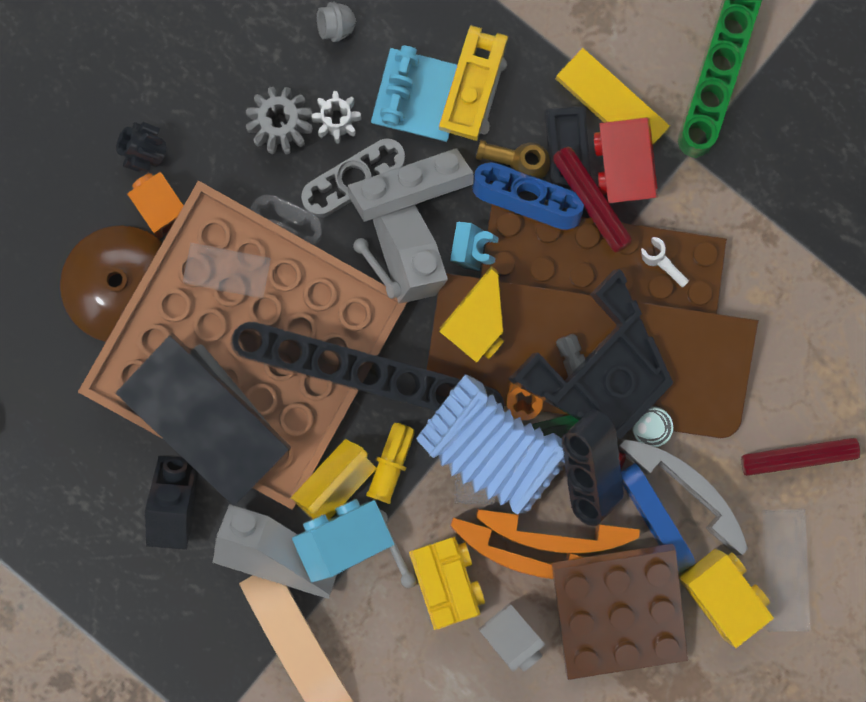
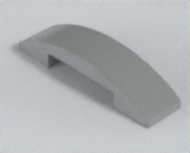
[618,440,748,555]

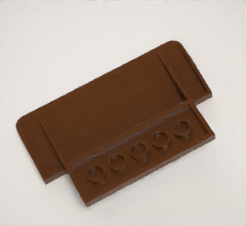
[427,204,759,438]

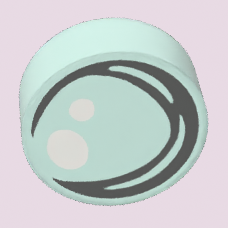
[632,406,673,447]

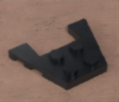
[509,269,673,439]

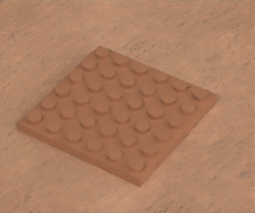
[78,181,407,510]

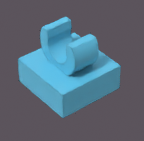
[450,222,499,270]

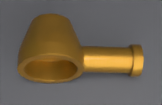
[476,140,550,179]

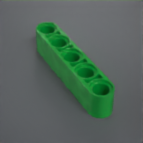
[678,0,762,158]

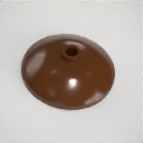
[60,226,162,342]

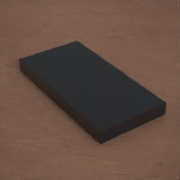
[115,333,292,506]

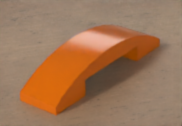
[476,510,640,553]
[450,518,584,579]

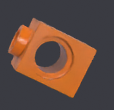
[127,172,184,239]

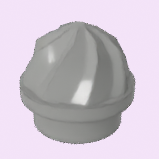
[317,2,356,42]

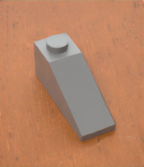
[373,205,448,304]
[213,504,337,599]

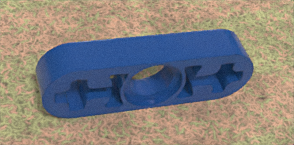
[473,163,584,230]
[621,463,696,574]

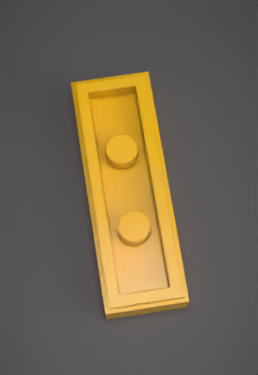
[556,48,670,145]

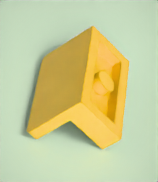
[291,439,377,520]

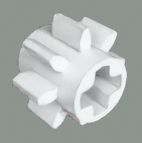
[311,91,361,143]

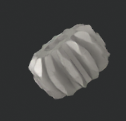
[246,87,312,154]

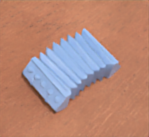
[416,374,565,515]

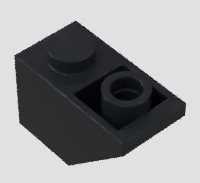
[145,456,198,550]

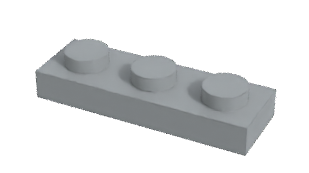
[348,148,474,222]

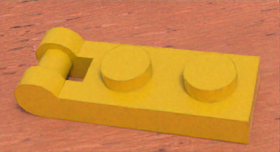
[439,25,509,141]

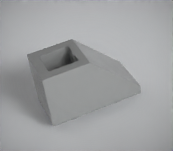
[478,604,545,672]

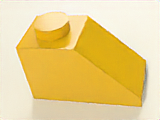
[439,266,504,362]

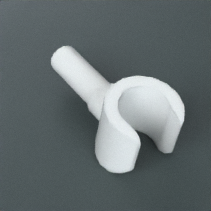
[641,237,689,287]

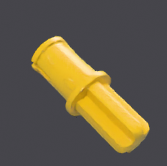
[366,423,415,504]

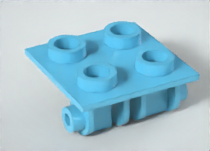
[371,46,457,142]

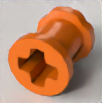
[507,382,543,421]

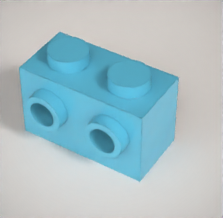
[292,499,395,583]

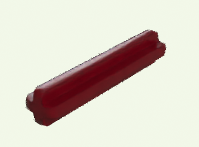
[553,146,632,252]
[741,438,860,476]

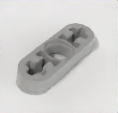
[301,139,405,218]

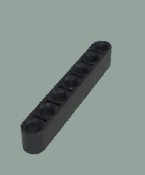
[230,322,504,412]

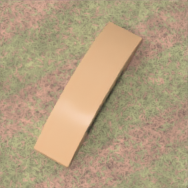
[239,575,354,702]

